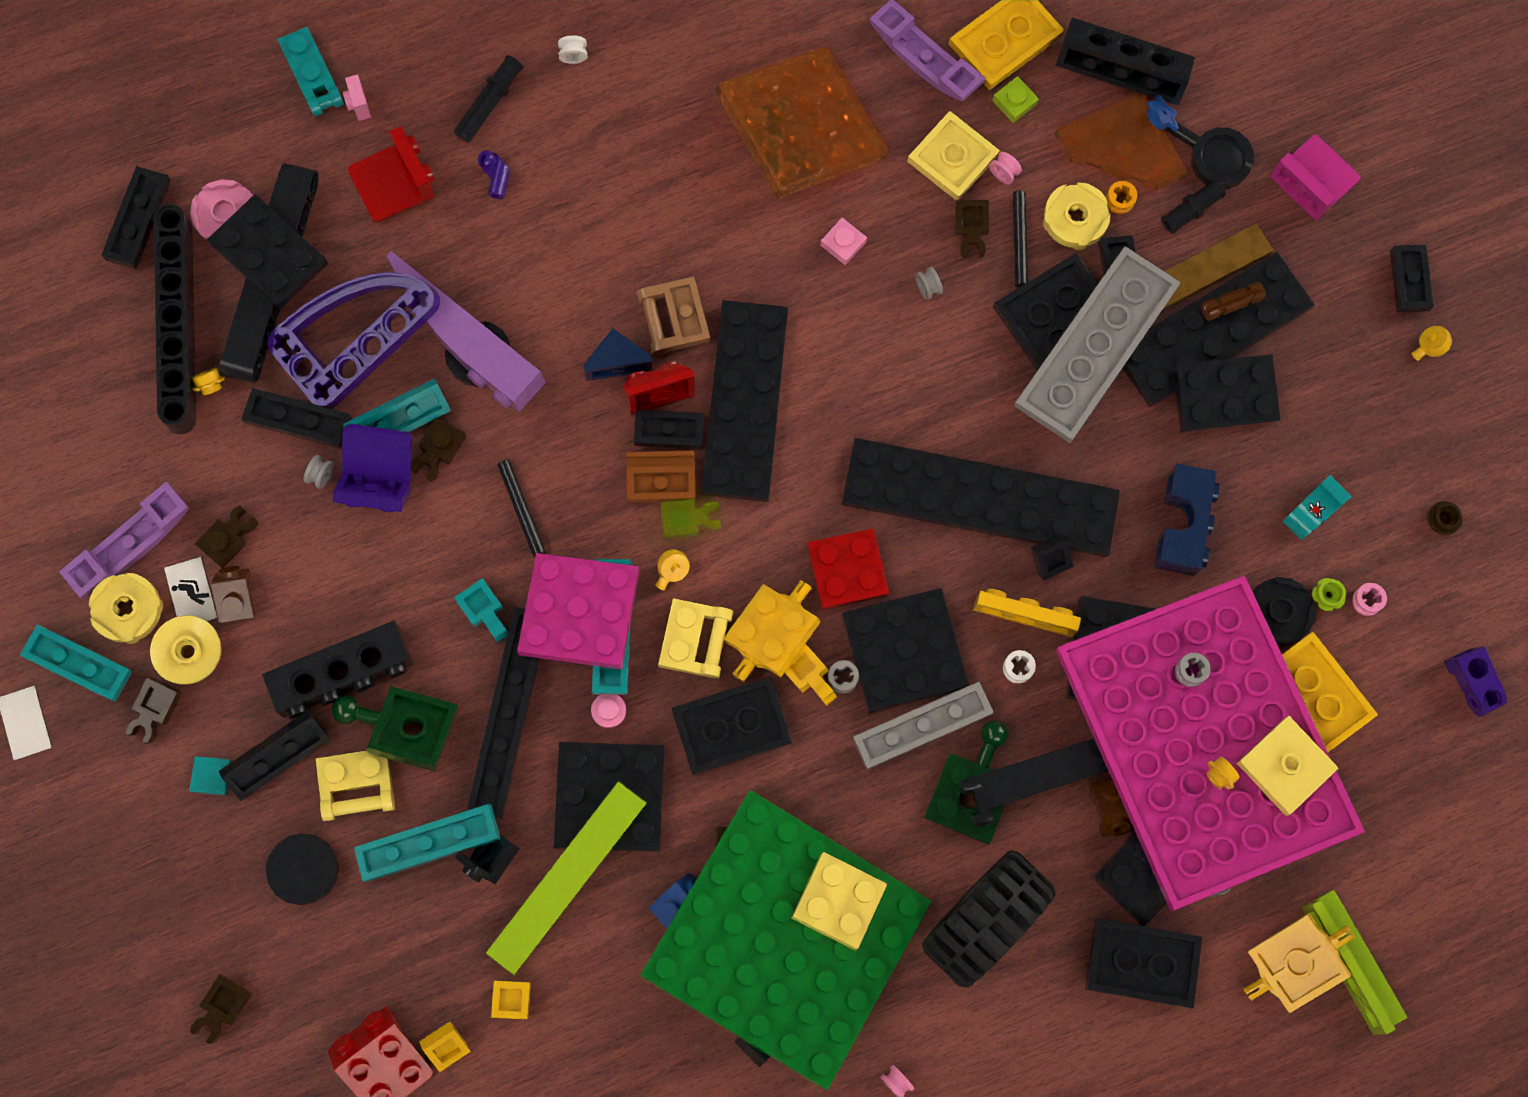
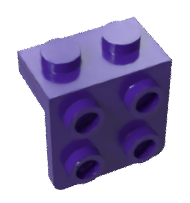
[333,424,412,512]

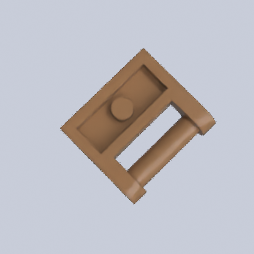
[636,276,710,356]

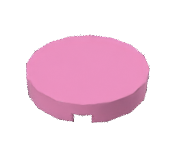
[190,179,253,239]

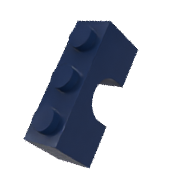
[1154,463,1220,576]

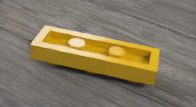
[973,589,1081,637]

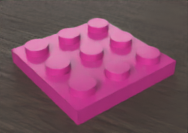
[517,553,639,669]

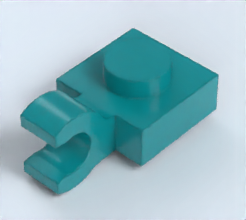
[454,578,508,643]

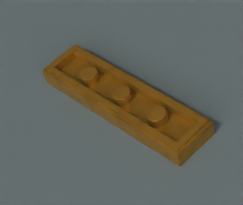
[1161,223,1274,312]

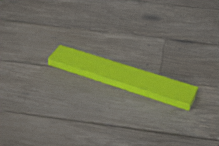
[486,781,647,975]

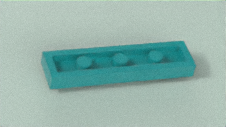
[354,804,501,882]

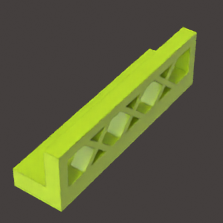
[1301,890,1408,1035]

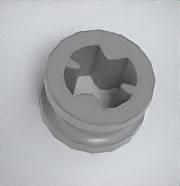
[915,267,943,300]
[304,455,334,489]
[1175,653,1211,687]
[827,660,859,693]

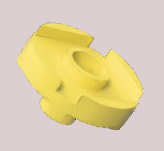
[1043,183,1110,250]
[89,573,163,644]

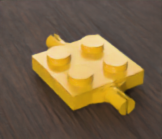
[723,580,820,682]
[1244,913,1355,1013]

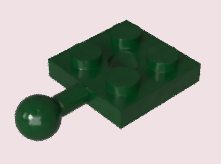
[332,686,458,772]
[924,720,1008,845]

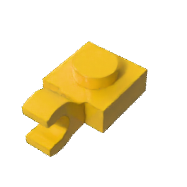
[784,644,837,706]

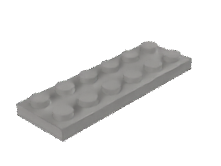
[1014,246,1181,443]

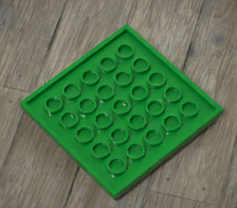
[639,790,931,1091]

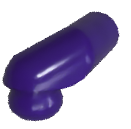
[478,150,510,199]

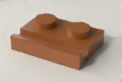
[626,450,696,503]

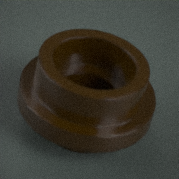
[1427,501,1463,535]

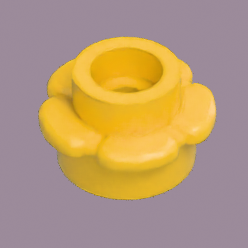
[192,368,225,396]
[1206,757,1240,790]

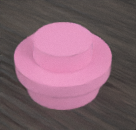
[591,694,626,728]

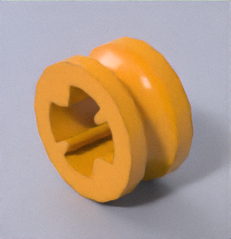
[1106,181,1137,214]

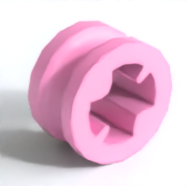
[989,152,1022,185]
[1352,583,1387,616]
[880,1064,915,1097]

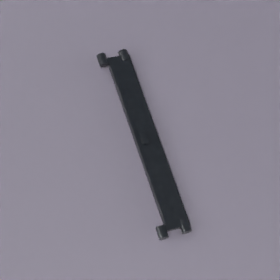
[959,738,1108,828]

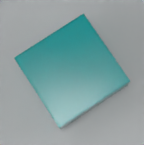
[189,756,232,796]

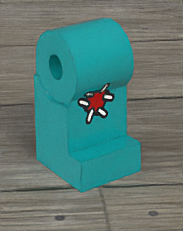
[1282,475,1352,541]

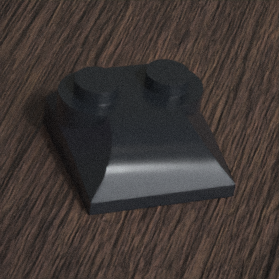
[1091,831,1167,926]

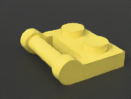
[658,598,733,679]
[316,750,395,822]

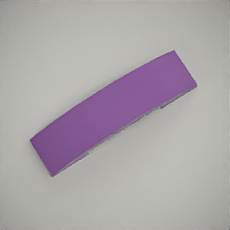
[869,0,985,102]
[59,482,189,599]

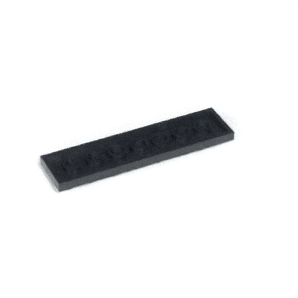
[841,438,1120,557]

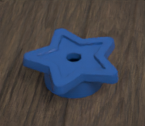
[1147,95,1179,132]

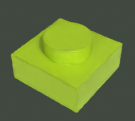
[992,76,1039,123]

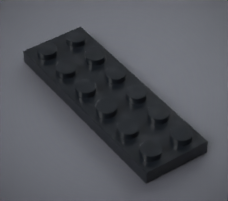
[1123,252,1315,407]
[701,300,788,502]

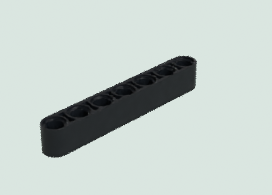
[220,163,319,383]
[154,204,196,434]

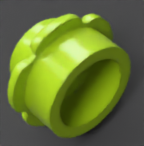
[1312,578,1346,611]

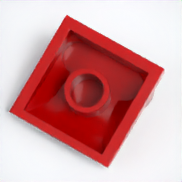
[622,361,695,416]

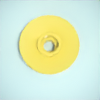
[150,615,221,685]

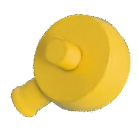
[1411,326,1452,361]
[655,549,690,591]

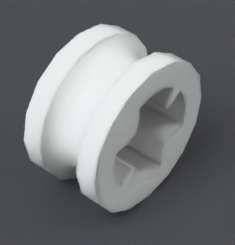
[558,35,588,64]
[1003,650,1036,684]

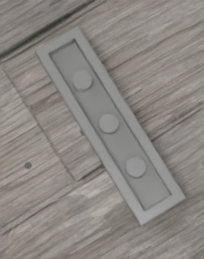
[852,682,994,770]

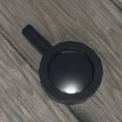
[1165,122,1254,189]

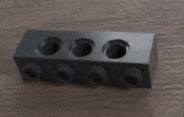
[1055,17,1195,106]
[262,621,414,719]

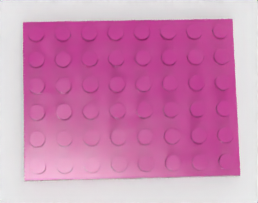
[1055,575,1365,912]

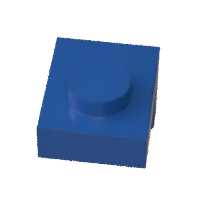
[649,872,697,928]

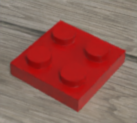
[807,528,889,610]

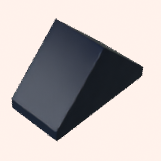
[584,328,653,381]

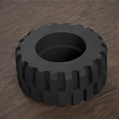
[922,850,1056,988]

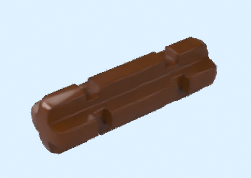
[1201,282,1266,321]

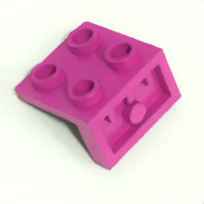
[1269,134,1361,221]

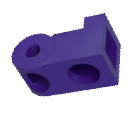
[1444,646,1507,717]

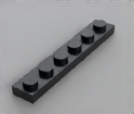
[467,607,540,819]

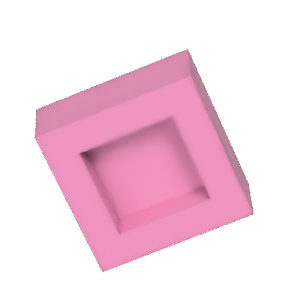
[343,75,371,121]
[820,218,867,266]

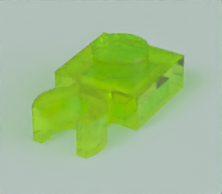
[661,499,721,539]

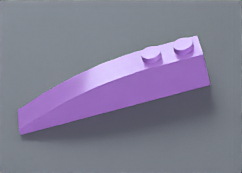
[387,251,546,412]

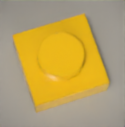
[491,981,531,1019]
[419,1021,471,1072]

